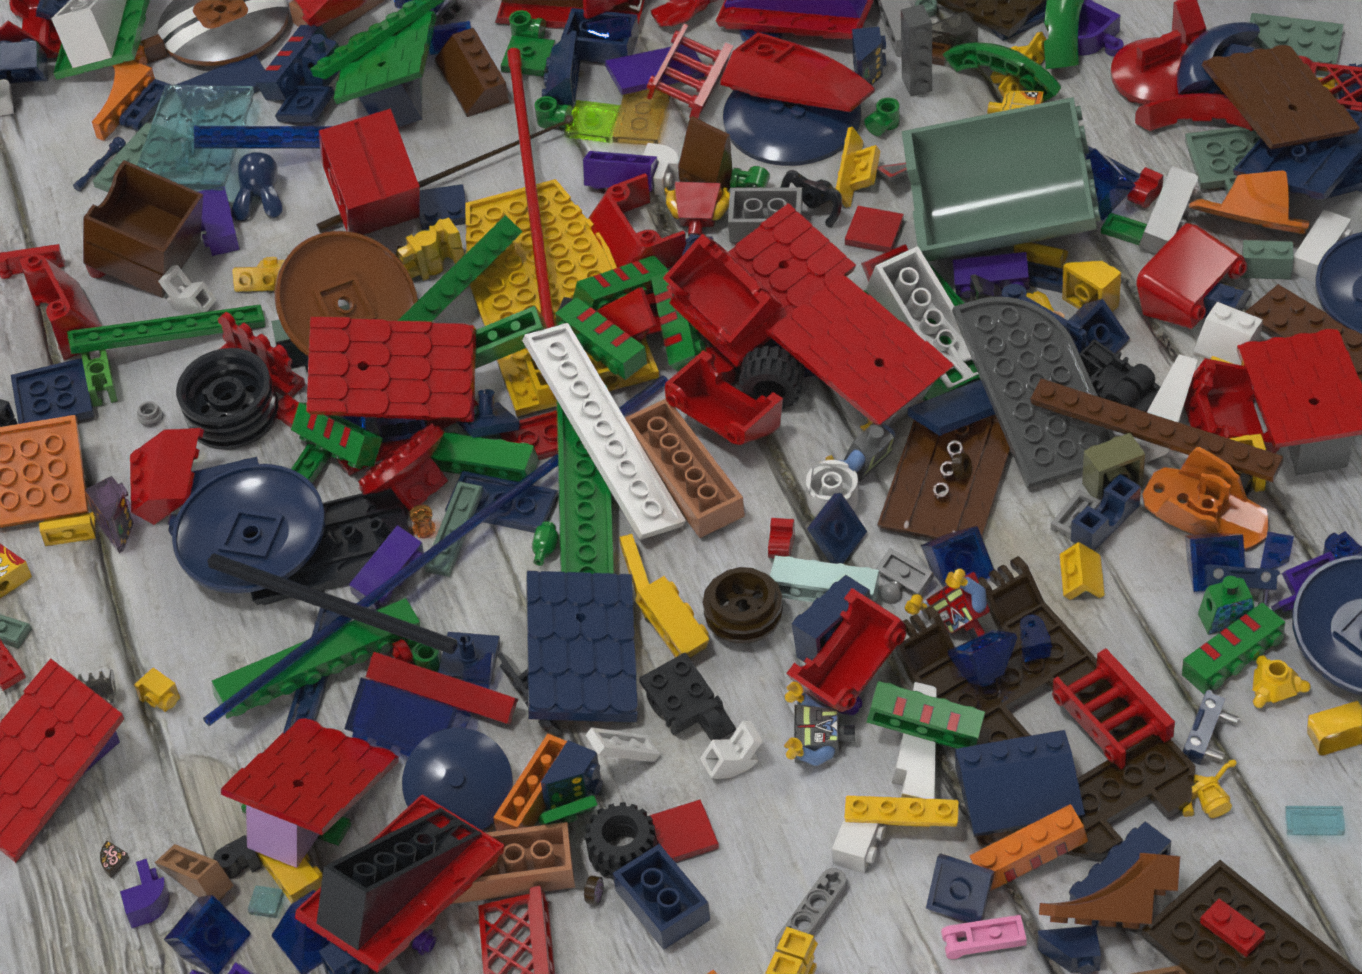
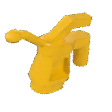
[1182,759,1237,818]

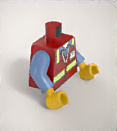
[905,569,990,641]

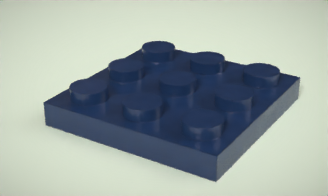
[10,358,94,424]

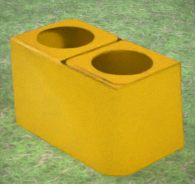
[1307,701,1362,756]

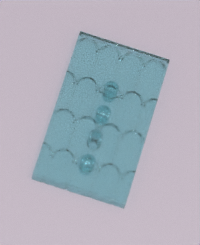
[137,85,254,190]

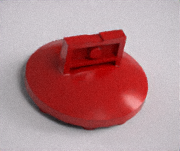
[1111,29,1188,105]
[358,423,449,512]

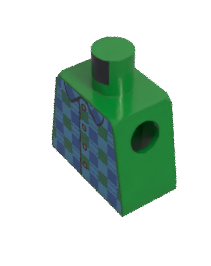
[1198,576,1254,635]

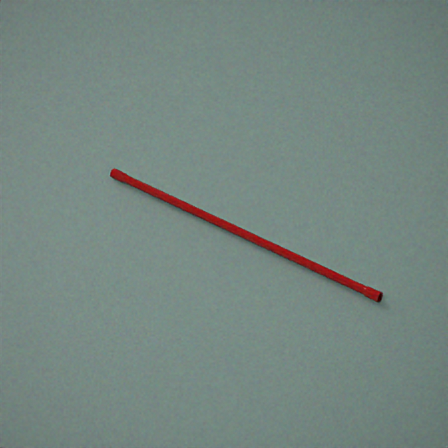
[507,48,555,328]

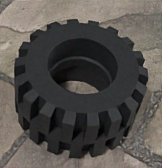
[739,346,804,409]
[585,802,657,879]

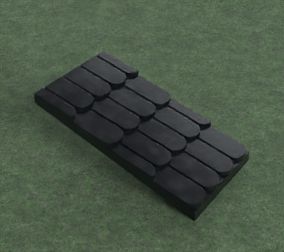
[246,488,421,605]

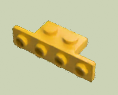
[990,31,1047,98]
[835,127,881,208]
[232,257,285,292]
[844,795,959,827]

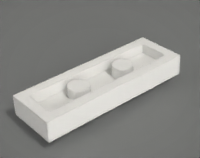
[585,728,661,762]

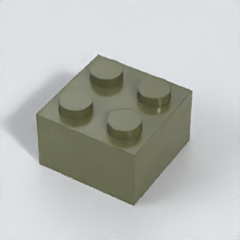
[1082,433,1145,501]

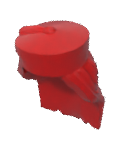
[651,0,718,27]

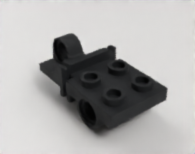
[1079,339,1161,412]
[639,652,736,741]

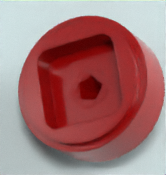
[392,639,414,664]

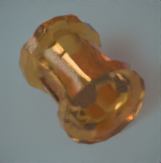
[410,504,436,538]

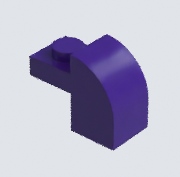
[120,858,170,928]

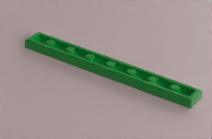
[67,304,265,354]

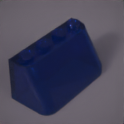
[344,677,472,756]

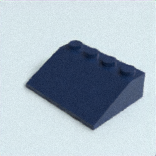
[955,730,1085,837]

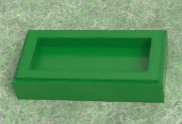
[1101,212,1147,245]

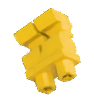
[397,217,464,281]
[765,927,818,974]

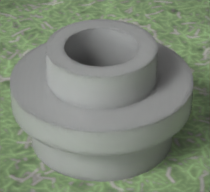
[137,401,162,424]

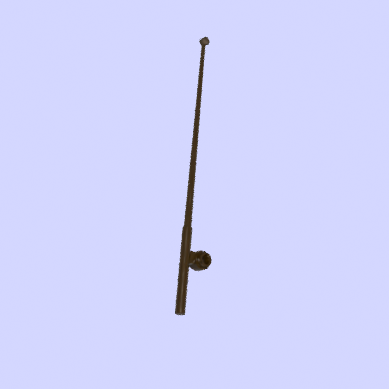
[316,115,573,232]

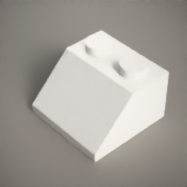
[1193,302,1263,366]

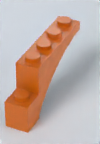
[92,45,155,141]

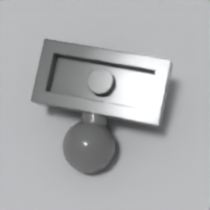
[876,548,935,604]

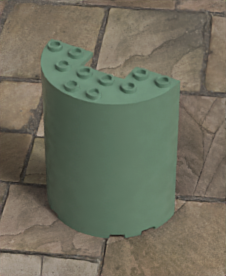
[901,97,1101,262]

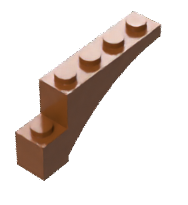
[1039,853,1180,929]

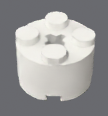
[806,460,858,517]

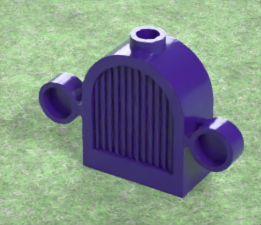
[1078,0,1124,57]

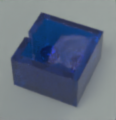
[1085,148,1136,221]

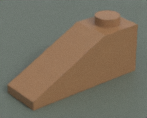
[155,844,234,904]

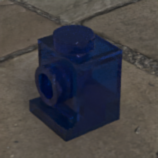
[1323,531,1362,560]

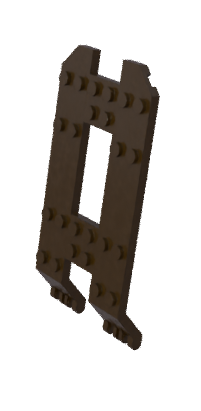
[895,556,1196,860]

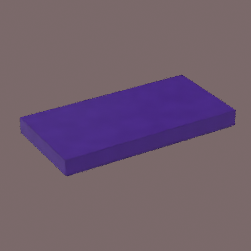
[605,45,705,95]

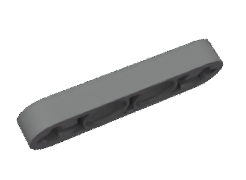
[775,868,846,952]

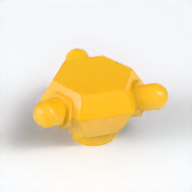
[1252,656,1311,708]

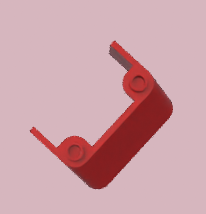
[0,0,62,59]
[588,173,686,268]
[597,287,662,341]

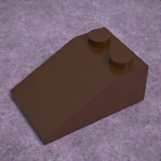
[678,116,733,195]

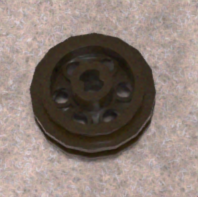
[703,567,783,644]

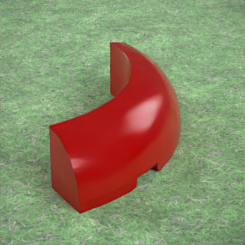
[1135,93,1254,131]

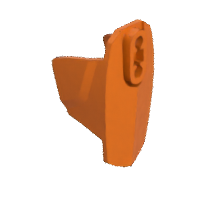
[1189,170,1309,234]
[1142,447,1268,550]

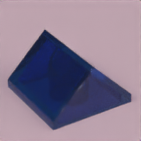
[429,21,471,55]

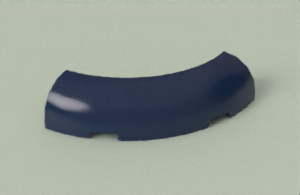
[1177,22,1260,95]

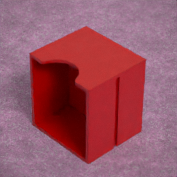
[319,109,420,235]

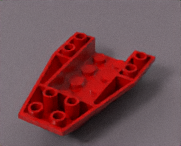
[720,32,875,112]

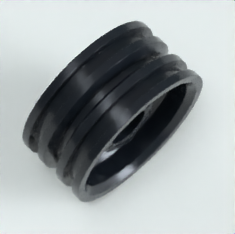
[176,348,279,450]

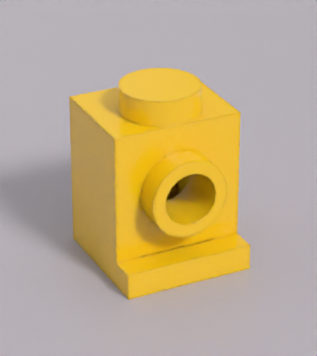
[134,667,180,712]

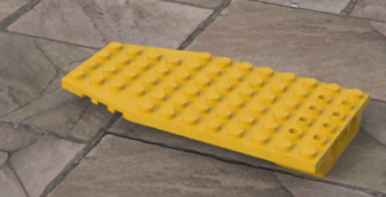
[465,179,659,417]

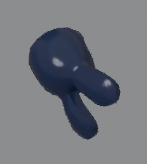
[232,152,282,221]

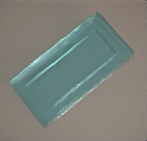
[1285,806,1345,836]

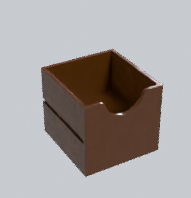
[83,160,203,298]

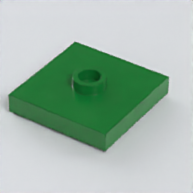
[501,35,556,76]
[538,795,597,825]

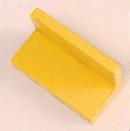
[1014,242,1068,269]
[39,512,96,546]
[1059,542,1105,600]

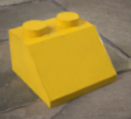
[1062,261,1121,312]

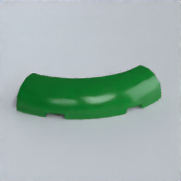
[1044,0,1084,69]
[943,42,1061,102]

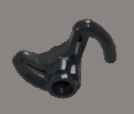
[780,170,842,227]

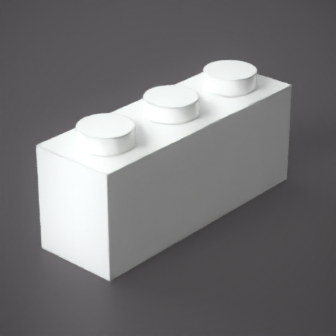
[1292,210,1352,282]

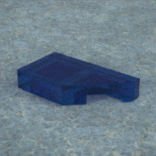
[586,16,632,41]
[1260,532,1294,569]
[463,652,494,689]

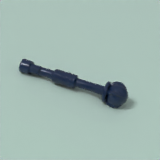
[73,137,126,191]

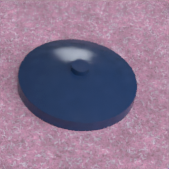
[402,728,513,832]

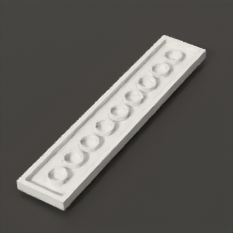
[522,323,686,540]

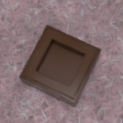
[932,42,951,66]

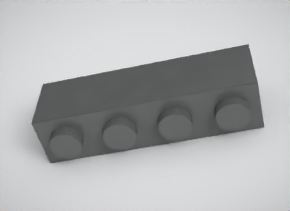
[901,4,932,96]

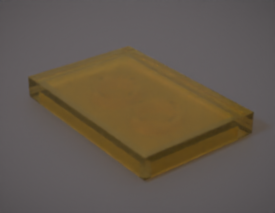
[612,90,670,145]

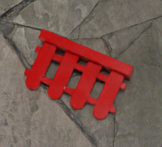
[218,312,306,397]

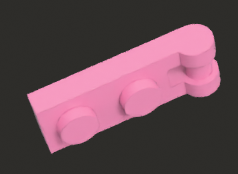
[941,915,1027,959]

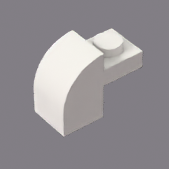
[643,143,679,196]
[158,265,217,315]
[700,721,763,779]

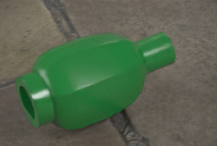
[531,521,559,566]

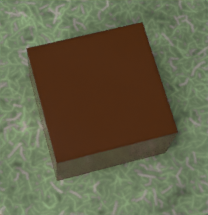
[141,34,167,63]

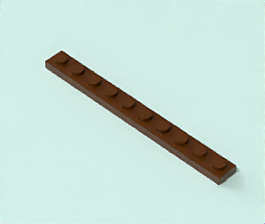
[1030,379,1283,483]

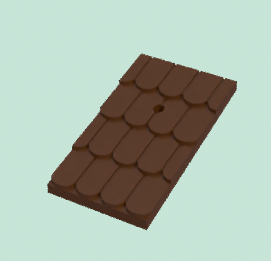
[1201,45,1360,149]
[877,401,1011,548]

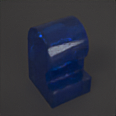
[1020,615,1051,662]

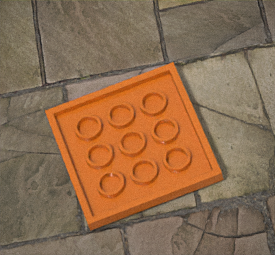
[0,415,89,528]

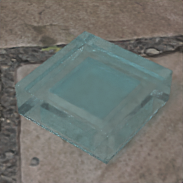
[248,886,284,918]

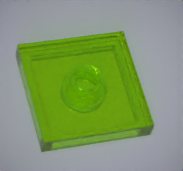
[564,100,621,143]

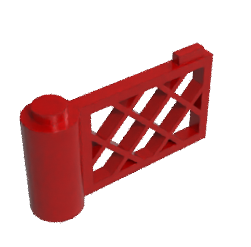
[1299,56,1362,112]

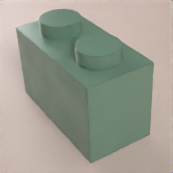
[1241,240,1293,280]

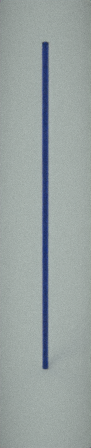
[203,375,668,726]

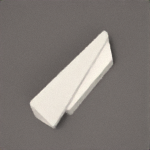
[1140,354,1198,463]
[892,682,936,799]

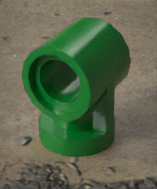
[509,10,546,39]
[534,96,572,129]
[864,97,900,136]
[730,166,770,188]
[406,639,441,672]

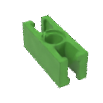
[81,350,118,407]

